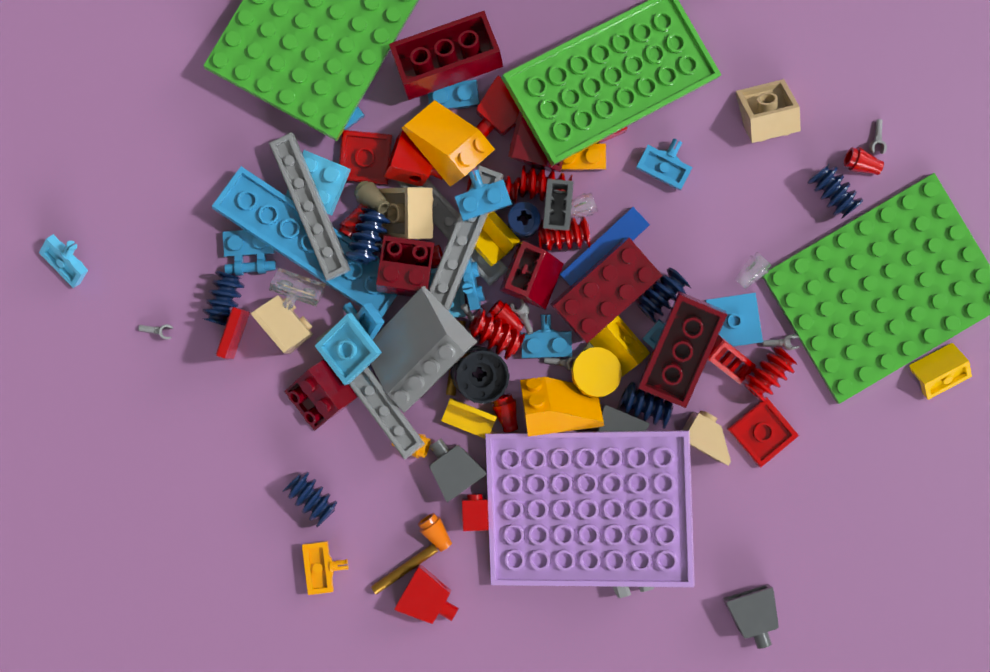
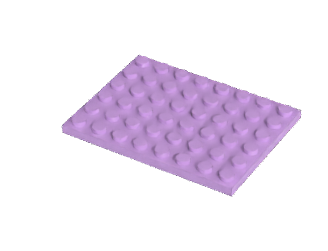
[485,430,695,587]

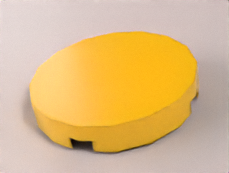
[571,347,622,398]

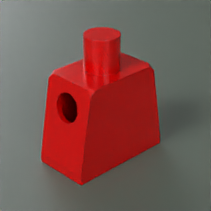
[476,75,519,137]
[383,129,443,186]
[394,565,459,624]

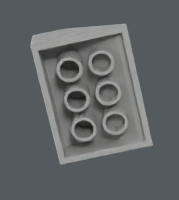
[371,286,477,413]

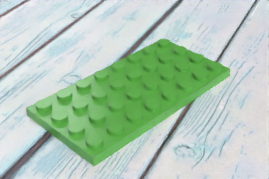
[501,0,721,166]

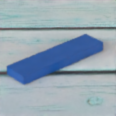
[560,207,650,286]

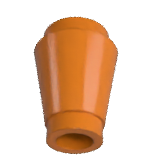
[418,513,452,552]

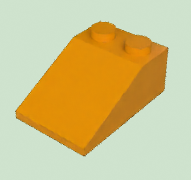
[402,100,495,187]
[520,377,604,437]

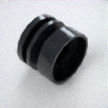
[450,346,510,404]

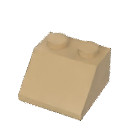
[736,79,801,143]
[378,187,434,239]
[251,295,314,354]
[682,411,731,466]

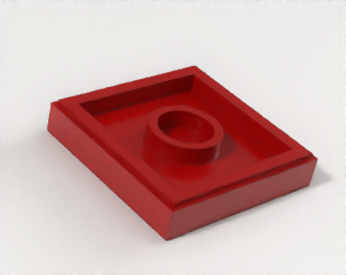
[339,130,393,185]
[216,307,250,359]
[727,397,799,468]

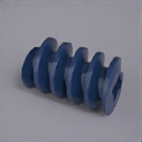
[807,163,863,219]
[508,202,540,238]
[345,208,390,265]
[637,267,691,323]
[202,270,245,326]
[617,381,673,429]
[282,471,337,528]

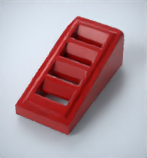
[708,335,756,384]

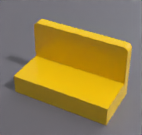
[475,211,520,266]
[589,316,650,377]
[909,343,972,400]
[441,398,497,439]

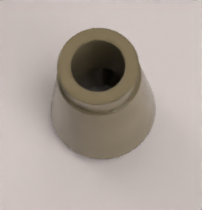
[354,181,390,214]

